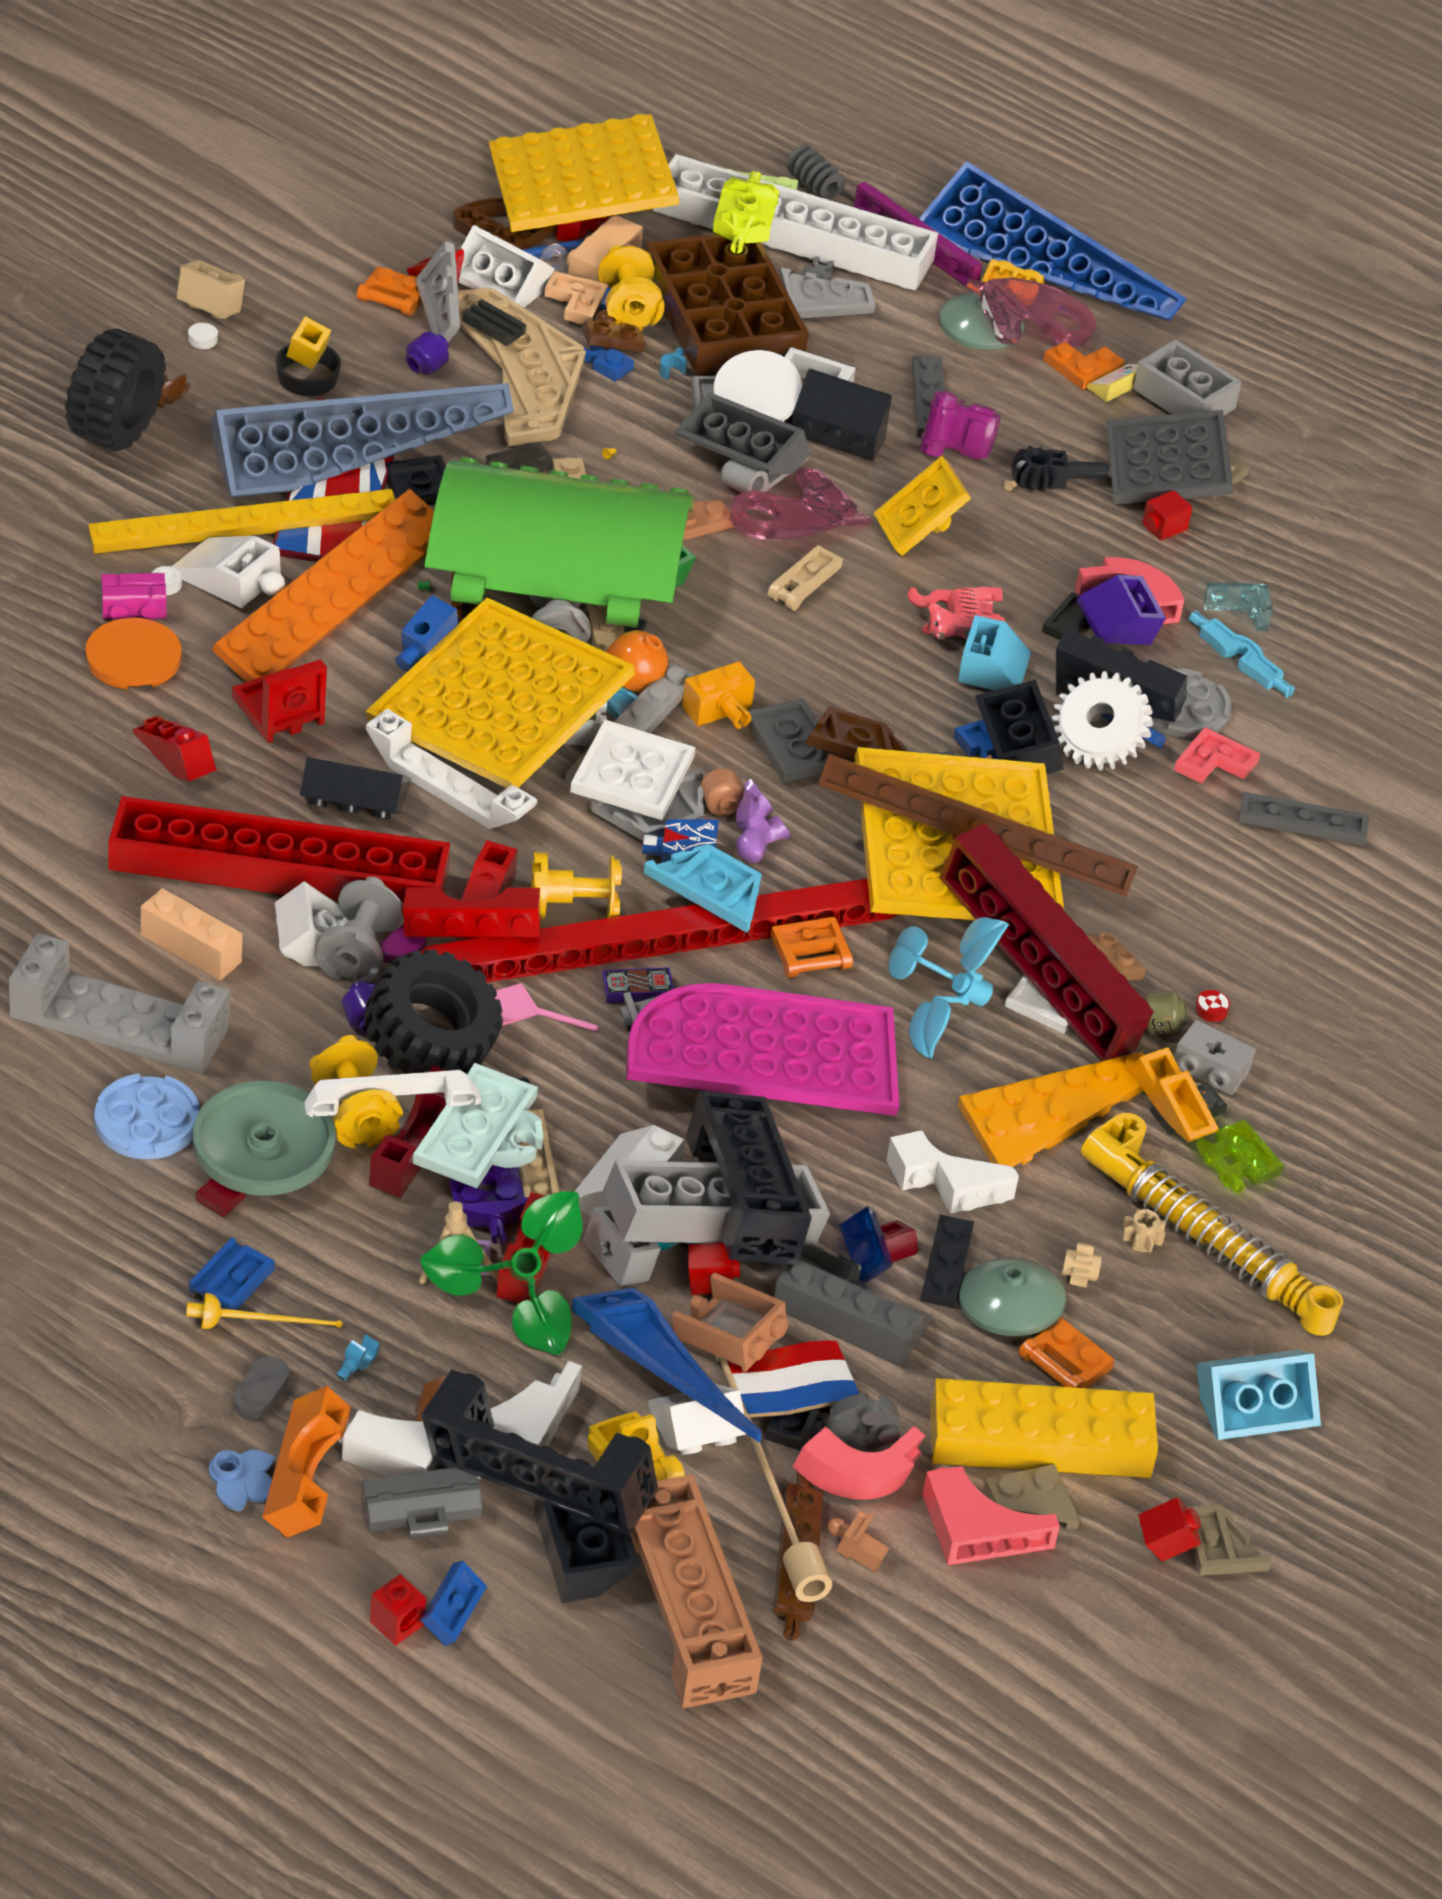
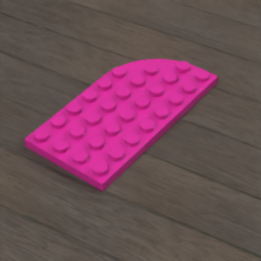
[626,983,899,1116]

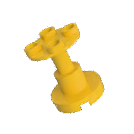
[598,245,664,331]
[531,852,622,919]
[309,1035,403,1148]

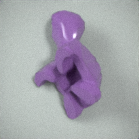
[736,779,792,863]

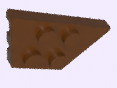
[805,706,907,760]

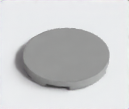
[1151,668,1231,740]

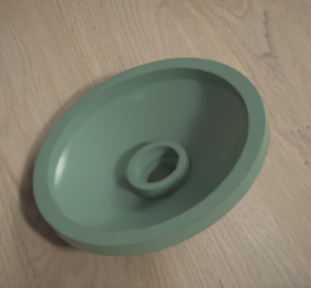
[939,291,1025,350]
[958,1257,1066,1336]

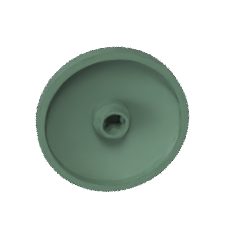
[193,1081,336,1196]

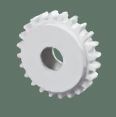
[1052,672,1153,770]

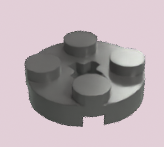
[825,1394,900,1452]

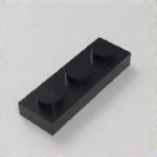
[920,1214,974,1309]

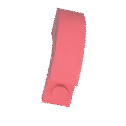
[1075,557,1184,624]
[793,1426,925,1500]

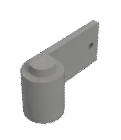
[721,456,809,498]

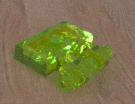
[1196,1119,1284,1194]

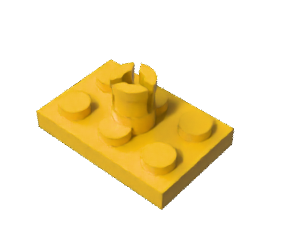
[873,456,971,556]

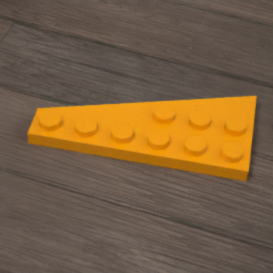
[958,1051,1144,1167]

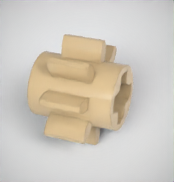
[1122,1209,1166,1253]
[1062,1243,1102,1288]

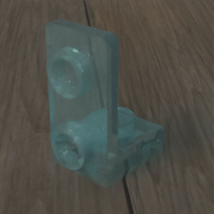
[1203,582,1273,631]

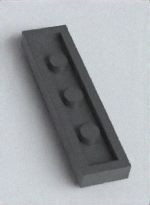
[912,355,944,438]
[1238,792,1369,846]

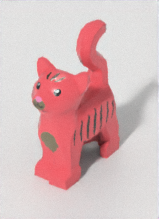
[907,587,1005,640]

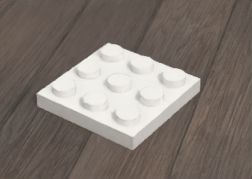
[570,720,695,820]

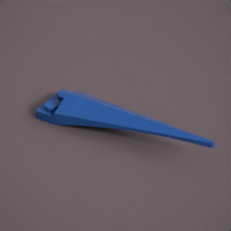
[572,1287,762,1443]

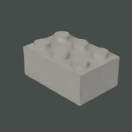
[1133,339,1241,415]

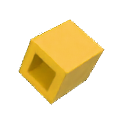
[287,316,331,370]

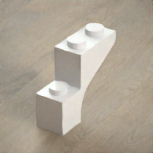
[886,1130,1019,1214]

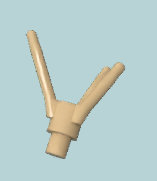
[419,1202,498,1284]

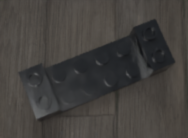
[686,1091,812,1265]
[421,1369,658,1536]

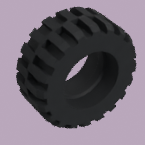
[65,328,166,451]
[364,950,503,1074]

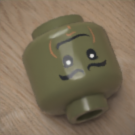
[1144,991,1187,1036]

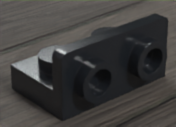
[765,1405,833,1451]

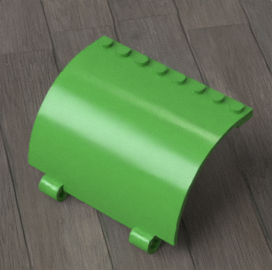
[425,457,694,628]

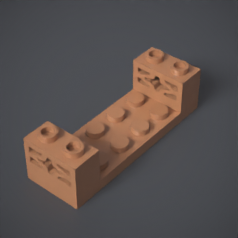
[630,1474,762,1709]

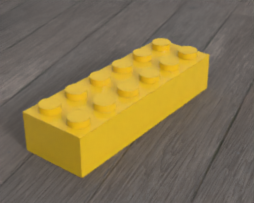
[930,1378,1158,1478]

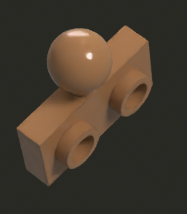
[1086,932,1147,981]

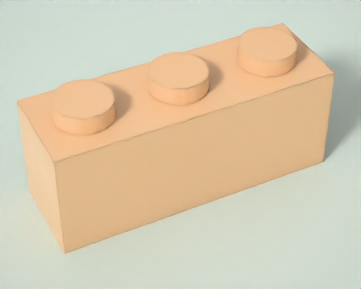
[566,215,643,282]
[141,888,242,981]

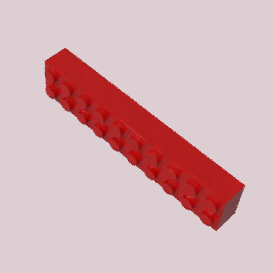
[108,796,451,904]

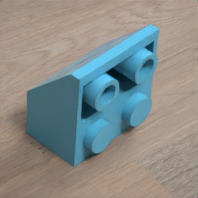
[958,615,1031,690]

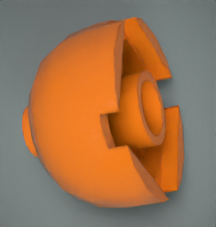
[606,630,669,693]

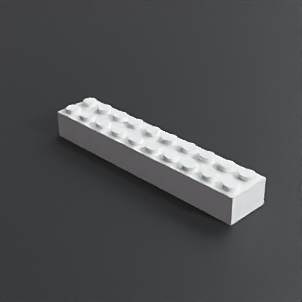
[653,154,938,291]

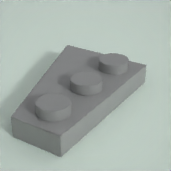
[415,241,460,343]
[779,268,875,318]

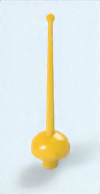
[186,1293,343,1330]

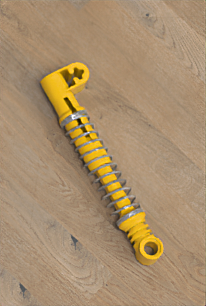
[1080,1113,1343,1336]

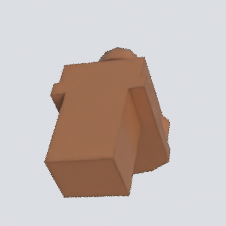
[828,1510,890,1572]

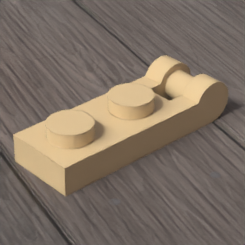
[767,545,843,611]

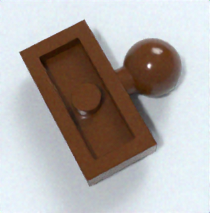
[582,310,646,352]

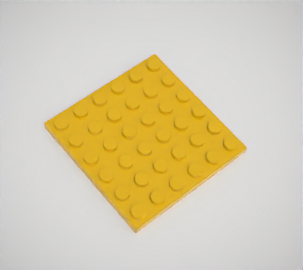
[488,114,679,232]
[365,598,635,788]
[855,747,1064,920]

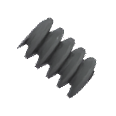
[787,144,846,200]

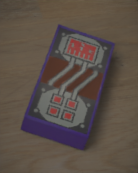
[602,967,674,1003]

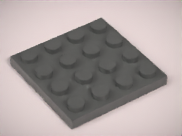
[1106,410,1233,504]

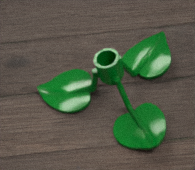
[420,1191,582,1356]

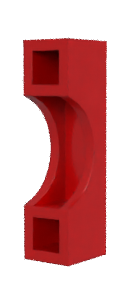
[403,887,541,937]

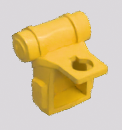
[587,1411,685,1481]

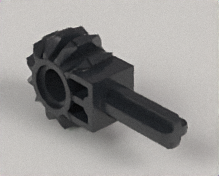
[1011,446,1109,493]

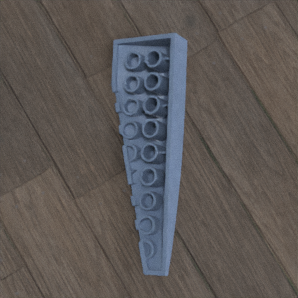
[210,383,514,498]

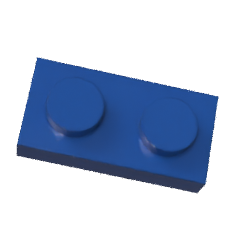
[420,1560,487,1645]

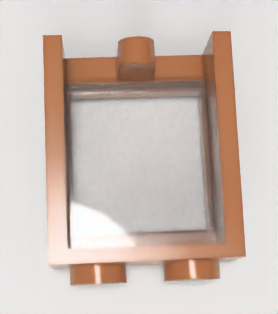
[672,1273,788,1372]

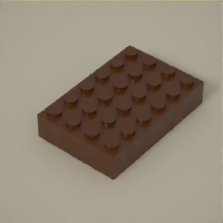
[646,234,809,375]

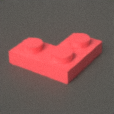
[1174,727,1260,784]

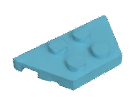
[644,844,762,933]

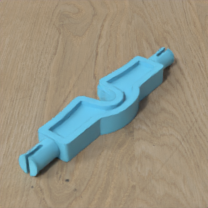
[1188,610,1295,698]

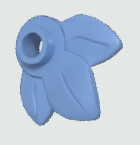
[209,1450,275,1511]

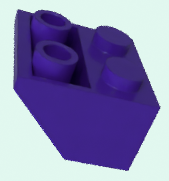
[1077,575,1166,645]

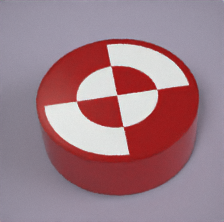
[1195,990,1230,1022]

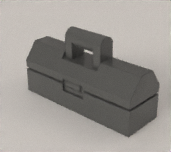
[361,1468,482,1539]

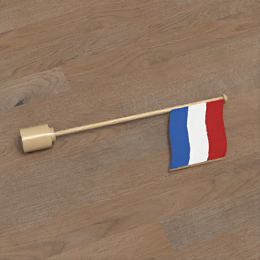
[715,1340,859,1602]

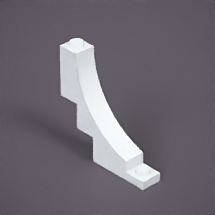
[339,1361,582,1479]

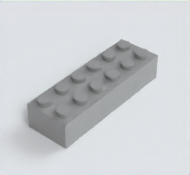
[602,1160,830,1245]

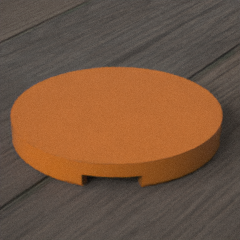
[85,618,182,690]

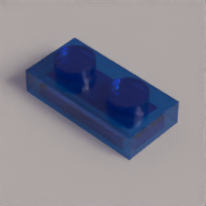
[839,1206,893,1283]

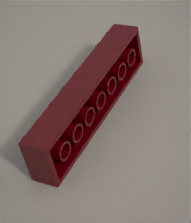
[939,823,1154,1061]

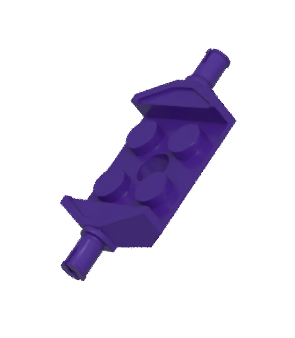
[448,1165,528,1244]

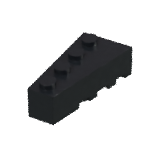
[1056,625,1187,722]

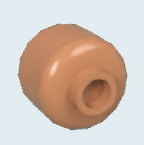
[700,768,744,816]

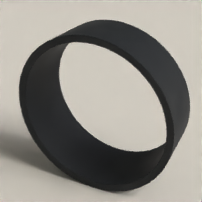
[276,344,341,396]

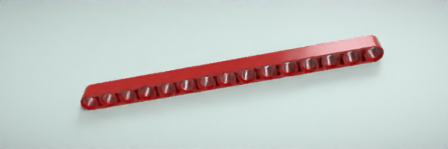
[421,878,898,983]

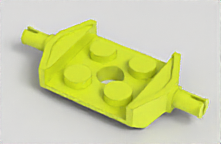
[713,171,779,254]

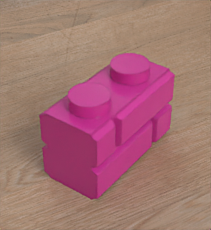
[101,573,167,620]

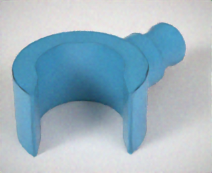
[659,348,687,380]
[336,1334,380,1381]

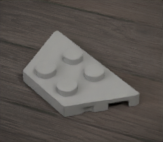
[589,767,704,842]

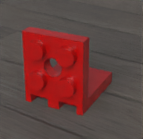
[232,659,327,743]

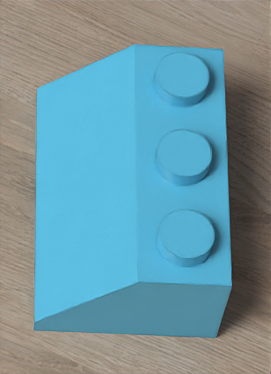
[1197,1350,1321,1440]

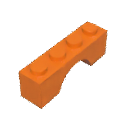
[262,1386,351,1538]

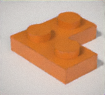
[1043,342,1125,390]

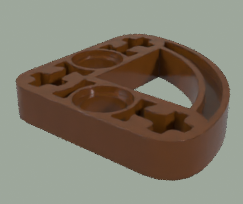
[453,197,558,250]

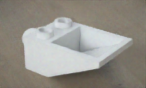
[171,536,285,608]

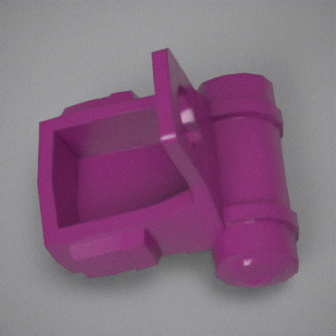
[920,391,1001,460]

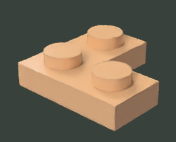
[545,271,609,325]

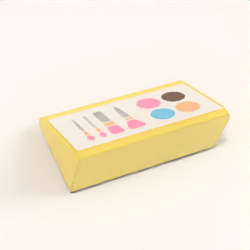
[1086,364,1138,402]

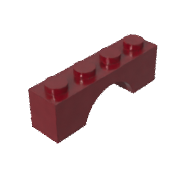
[369,1065,447,1198]

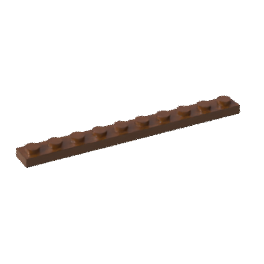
[818,753,1138,897]

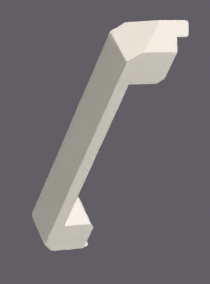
[304,1070,482,1118]

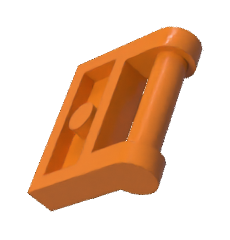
[356,266,422,316]
[771,917,853,978]
[1018,1317,1115,1388]

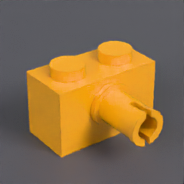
[682,661,755,729]

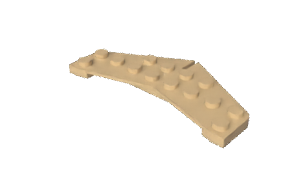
[458,288,586,446]

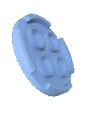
[94,1073,200,1159]

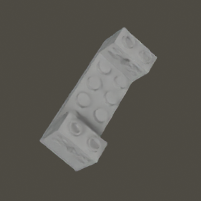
[9,933,230,1075]

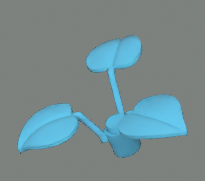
[888,917,1009,1059]

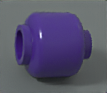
[405,331,449,375]
[342,981,376,1034]

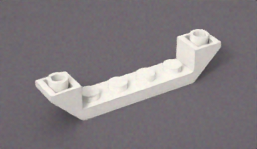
[366,709,538,829]

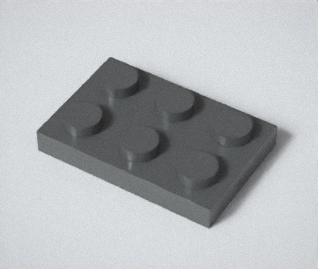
[747,698,839,783]

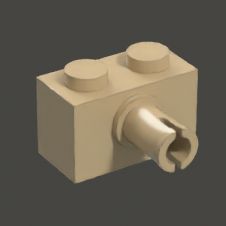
[177,260,245,319]

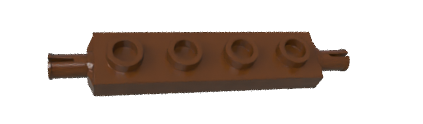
[773,1472,823,1640]

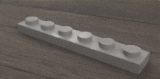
[565,662,696,784]

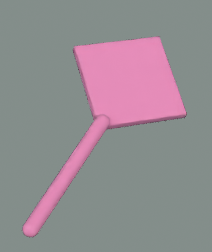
[495,983,598,1031]

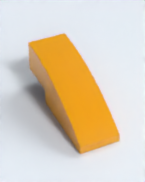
[1131,1047,1219,1142]

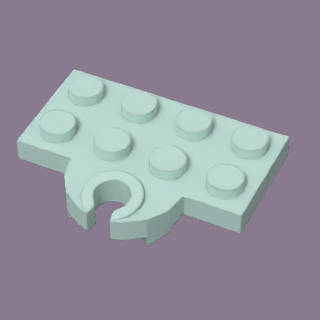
[413,1063,543,1188]

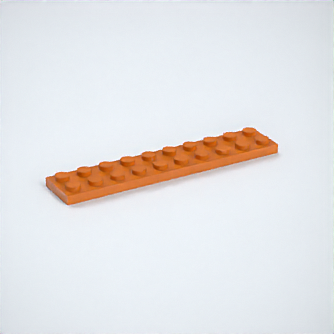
[212,489,434,682]

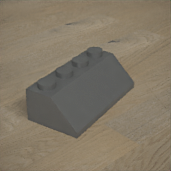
[674,392,810,474]
[774,1257,933,1367]

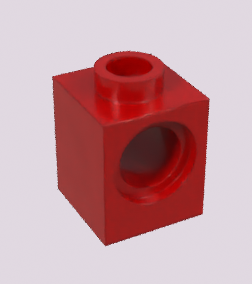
[370,1574,426,1646]

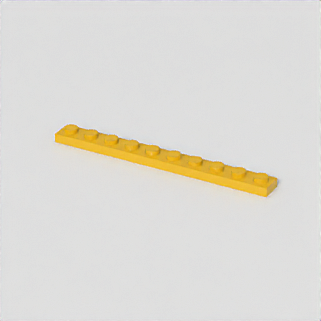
[88,489,395,554]

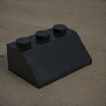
[792,368,892,461]
[975,679,1064,774]
[300,757,411,819]
[534,1499,639,1603]

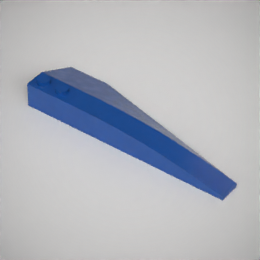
[919,161,1187,321]

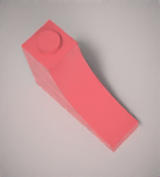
[922,1466,1060,1565]

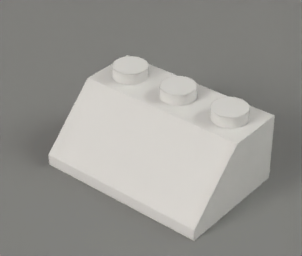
[458,225,555,308]
[574,1125,684,1216]

